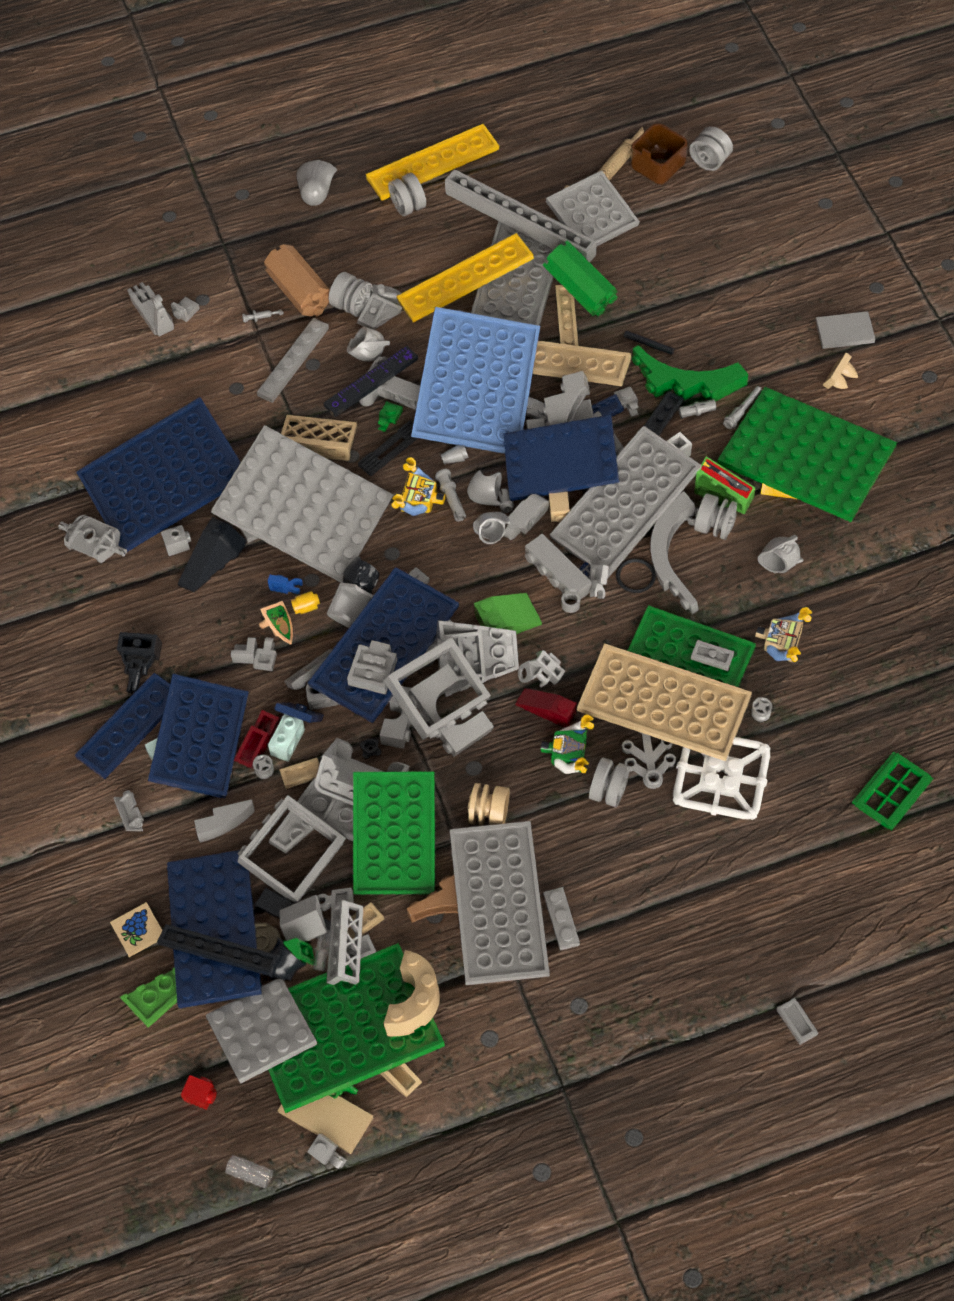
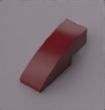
[234,710,281,769]

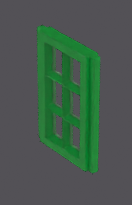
[852,752,934,831]

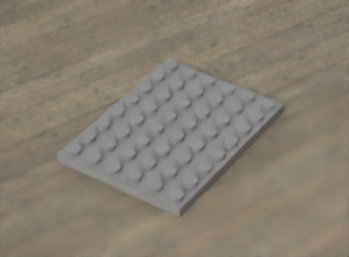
[211,425,393,583]

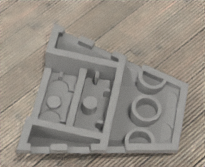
[436,620,519,697]

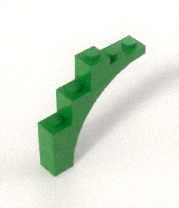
[632,345,748,402]

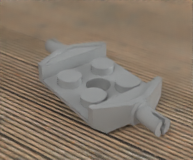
[58,515,127,563]

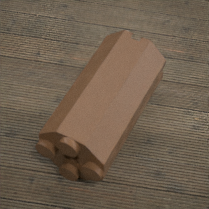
[264,244,330,317]

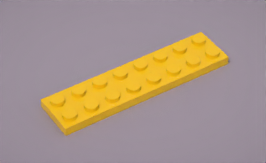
[366,124,499,201]
[396,233,534,323]

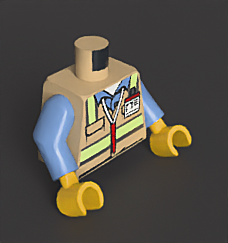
[755,607,812,662]

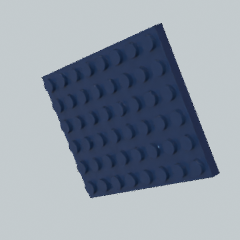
[76,397,241,554]

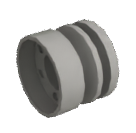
[328,272,373,317]
[694,493,737,540]

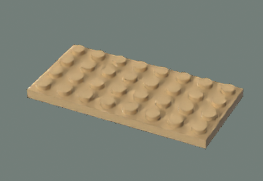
[577,643,752,761]

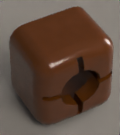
[631,123,687,185]

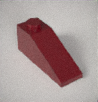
[515,688,576,728]

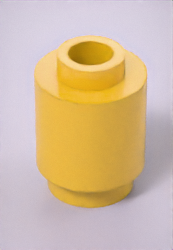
[291,591,320,614]

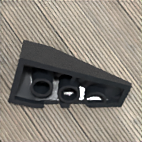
[178,517,247,592]

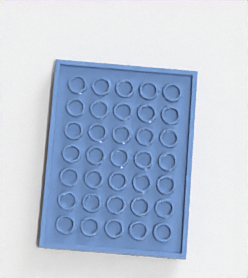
[411,307,540,454]

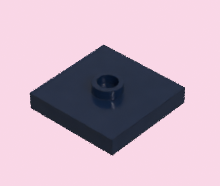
[275,702,324,723]

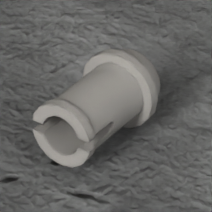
[498,489,514,513]

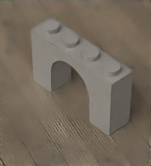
[408,664,494,757]

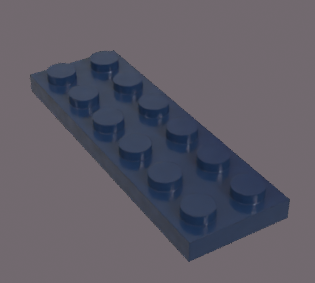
[75,673,170,779]

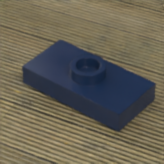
[592,394,624,416]

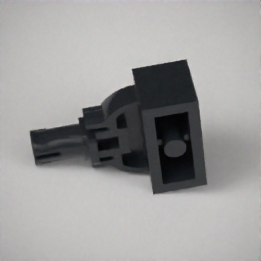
[117,632,162,694]

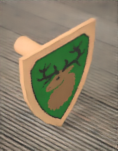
[259,601,293,645]

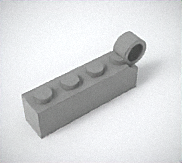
[525,534,592,613]

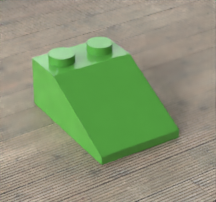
[474,593,542,634]

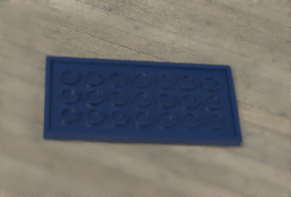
[308,567,459,723]
[167,850,262,1008]

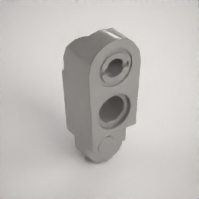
[504,494,549,540]

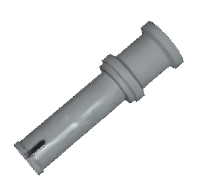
[435,469,466,522]

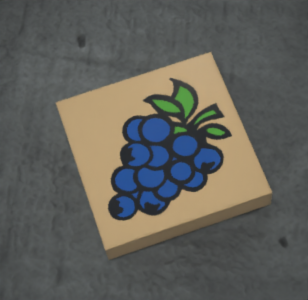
[110,902,162,957]

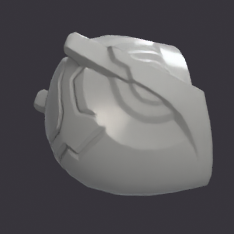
[347,327,390,362]
[758,535,803,574]

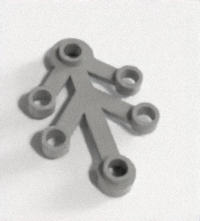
[622,732,676,789]

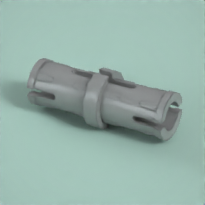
[678,399,716,418]

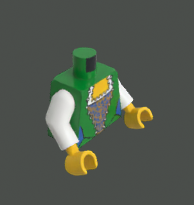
[541,714,594,774]

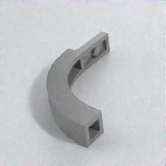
[651,491,698,614]

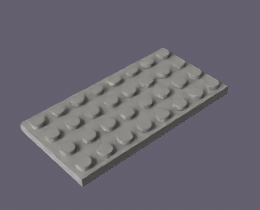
[471,221,561,326]
[550,426,701,579]
[450,821,550,985]

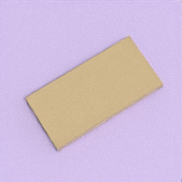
[278,1093,373,1154]

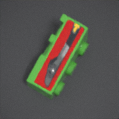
[694,457,755,514]

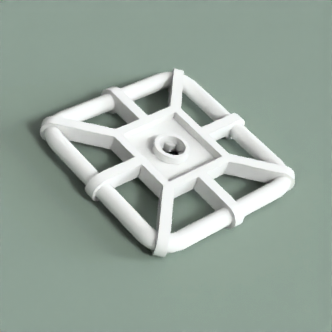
[673,737,770,820]

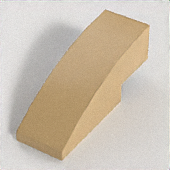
[380,1063,422,1097]

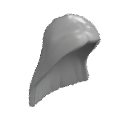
[297,160,337,206]

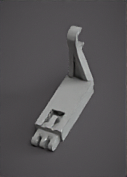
[127,282,174,337]

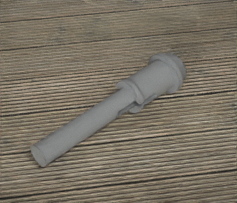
[723,386,762,429]

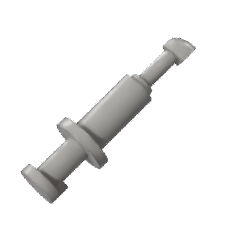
[242,309,284,322]

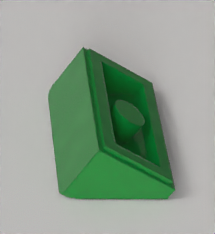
[283,938,316,965]

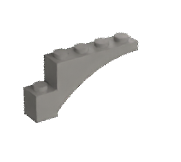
[543,371,590,426]

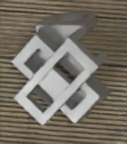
[518,650,565,687]

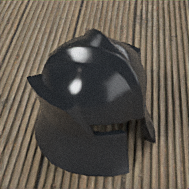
[269,937,308,981]

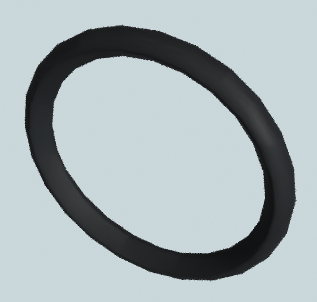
[616,558,656,593]

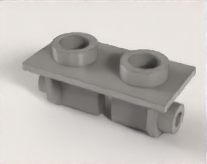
[113,790,144,831]

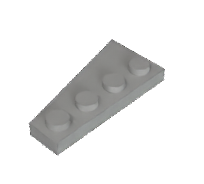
[269,778,333,853]

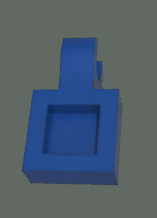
[268,574,303,594]

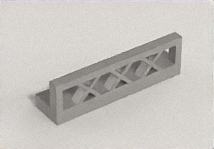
[327,900,363,985]

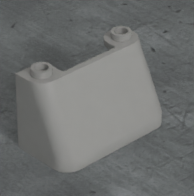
[315,738,410,805]

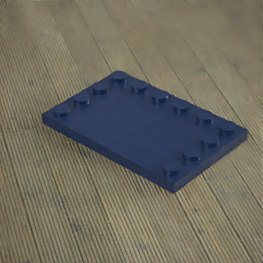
[503,414,620,501]
[148,674,249,799]

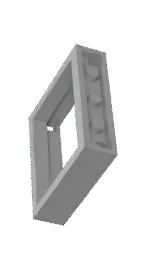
[384,638,491,740]
[238,796,346,903]

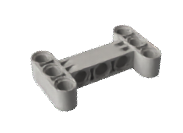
[359,357,420,410]

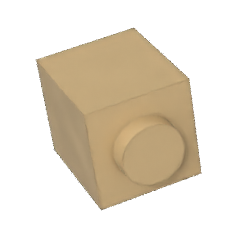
[549,492,570,522]

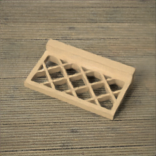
[281,415,357,461]

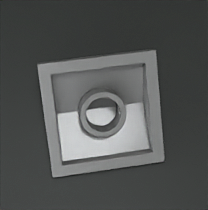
[280,895,327,942]

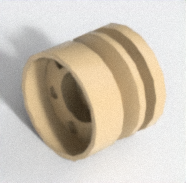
[468,783,510,826]

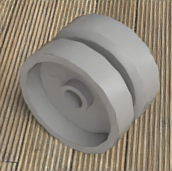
[689,126,733,171]
[388,173,426,216]
[589,757,630,808]

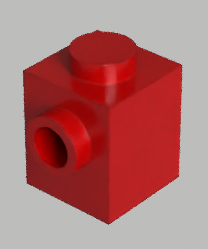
[181,1075,217,1110]

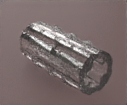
[225,1155,273,1189]

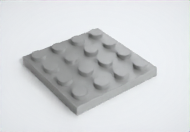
[545,170,640,247]
[206,979,317,1084]

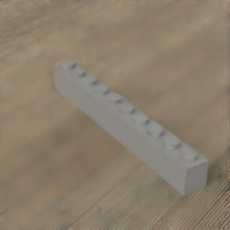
[445,169,596,262]

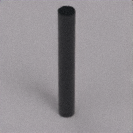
[624,330,675,355]

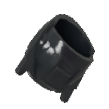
[343,557,380,594]

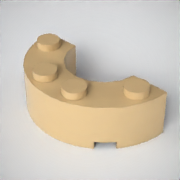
[384,950,440,1037]

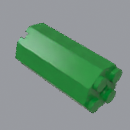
[543,240,618,317]

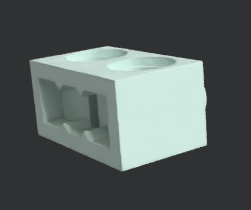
[268,714,305,762]

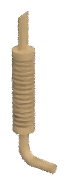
[564,127,644,189]

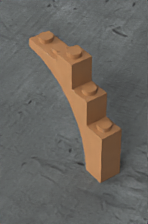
[407,875,458,923]

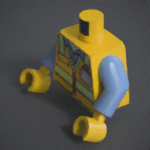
[392,458,445,516]

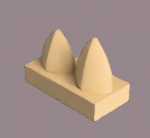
[823,353,858,389]

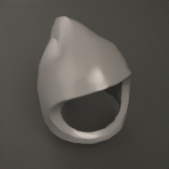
[467,470,502,506]
[473,512,510,544]

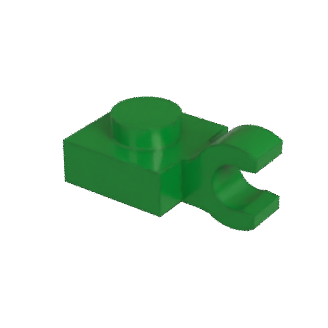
[378,401,403,432]

